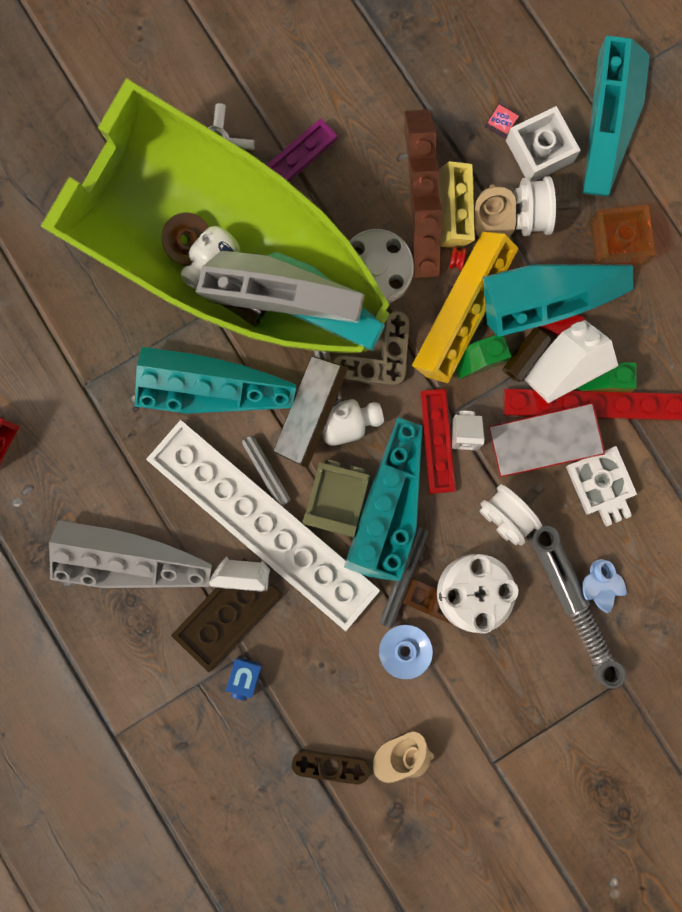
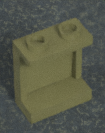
[302,459,370,538]

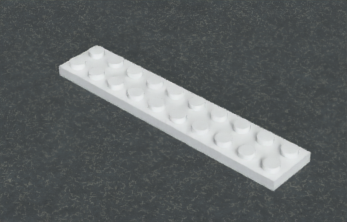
[146,420,380,631]

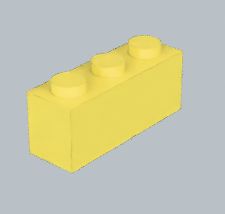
[439,161,475,248]

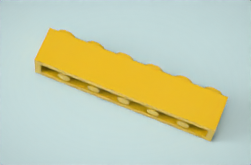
[412,232,519,383]

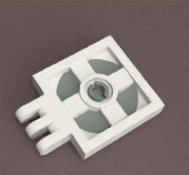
[566,446,637,527]

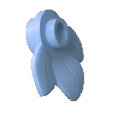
[583,559,627,613]

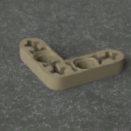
[332,311,409,387]

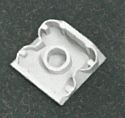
[209,556,270,591]

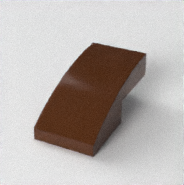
[402,578,455,625]

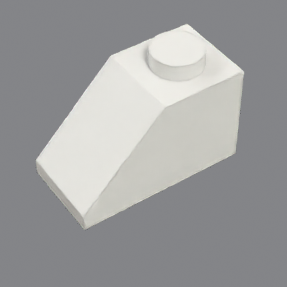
[451,411,484,451]

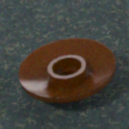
[161,212,209,266]

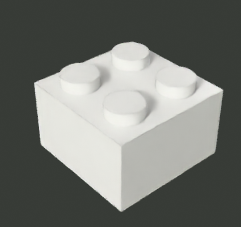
[506,106,581,182]

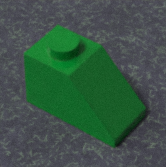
[455,335,511,380]
[576,362,636,392]

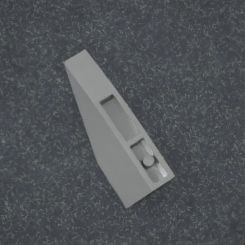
[196,251,364,323]
[49,520,212,588]

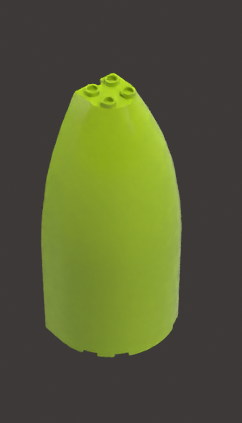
[41,78,390,353]

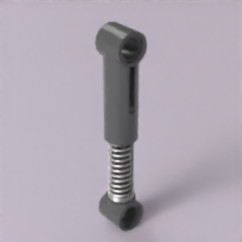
[529,525,626,689]

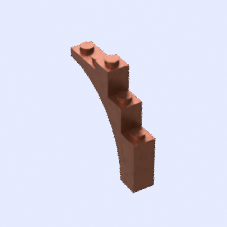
[404,110,442,278]

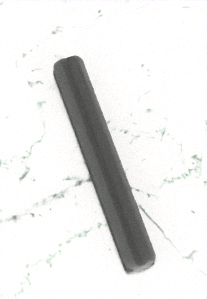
[380,527,428,628]

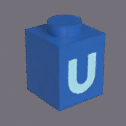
[226,657,263,701]

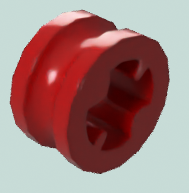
[449,246,466,271]

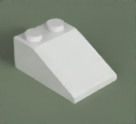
[524,320,618,403]

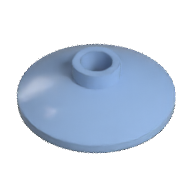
[379,625,433,679]

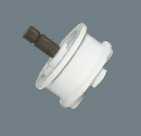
[514,176,579,236]
[479,482,545,546]

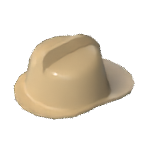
[475,184,516,238]
[373,732,434,783]

